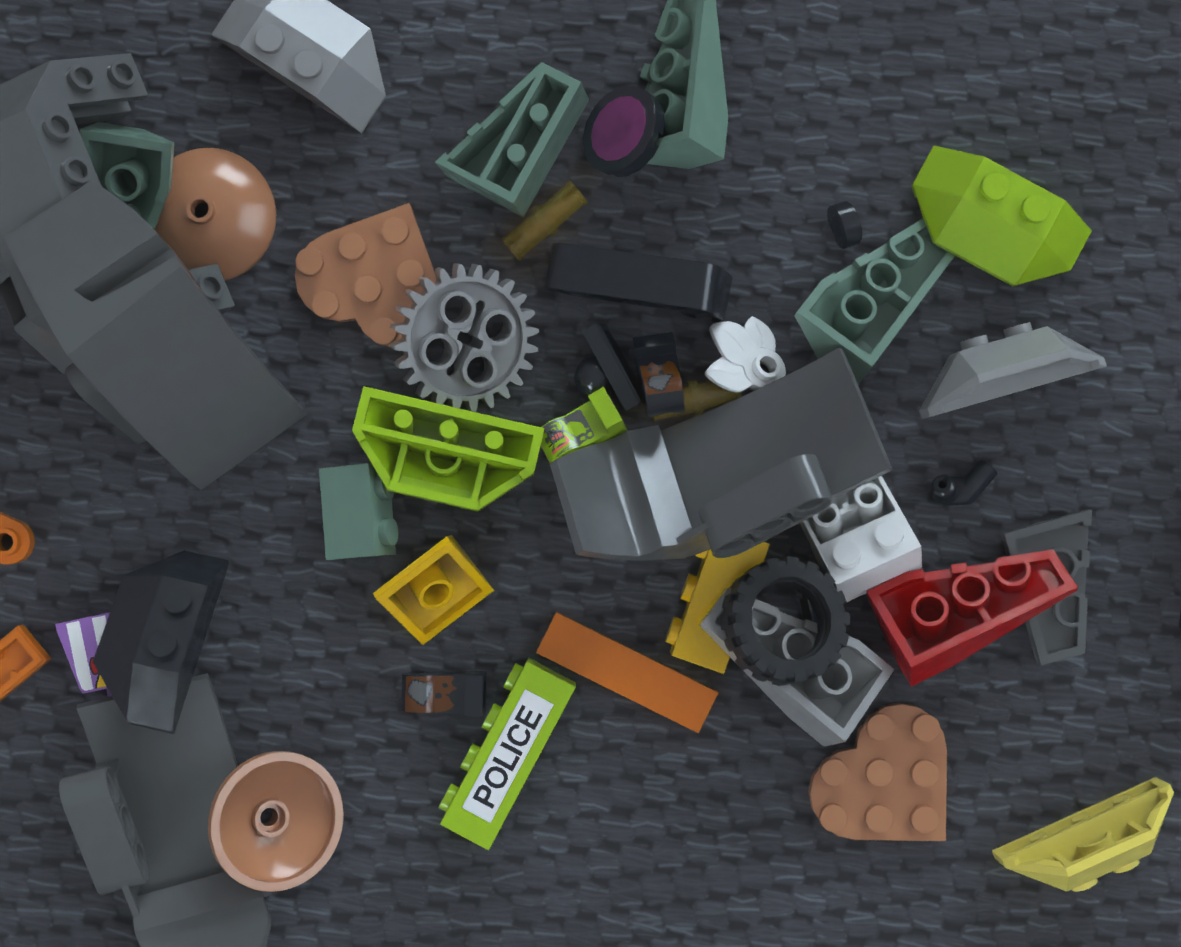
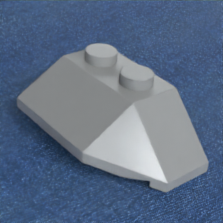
[211,0,386,134]
[919,322,1107,419]

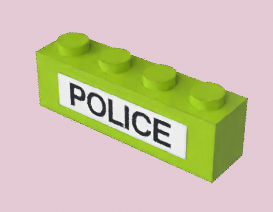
[438,657,576,851]

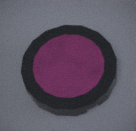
[582,86,665,177]

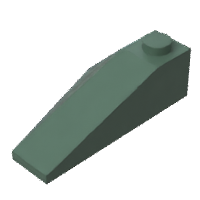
[640,0,728,169]
[80,122,174,229]
[794,218,955,385]

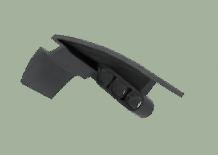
[550,348,893,560]

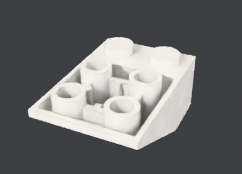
[800,476,922,604]

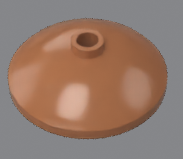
[154,148,276,281]
[208,751,344,892]

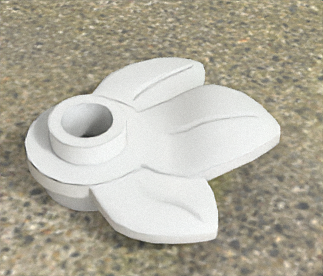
[705,316,786,393]

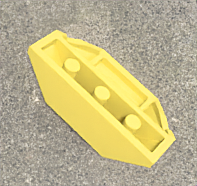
[992,777,1174,892]

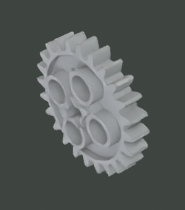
[390,263,539,412]

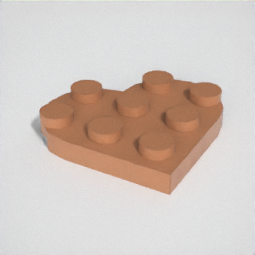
[295,203,436,347]
[808,702,947,841]

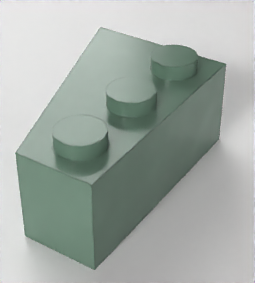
[435,62,589,218]

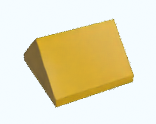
[373,535,494,645]

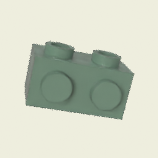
[319,463,398,560]

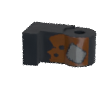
[632,332,685,417]
[401,671,487,717]

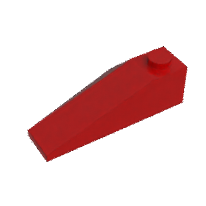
[866,550,1078,687]

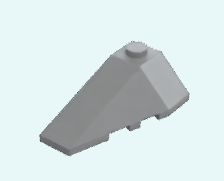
[699,588,894,746]

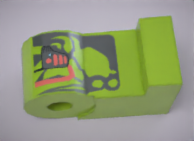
[541,387,627,463]

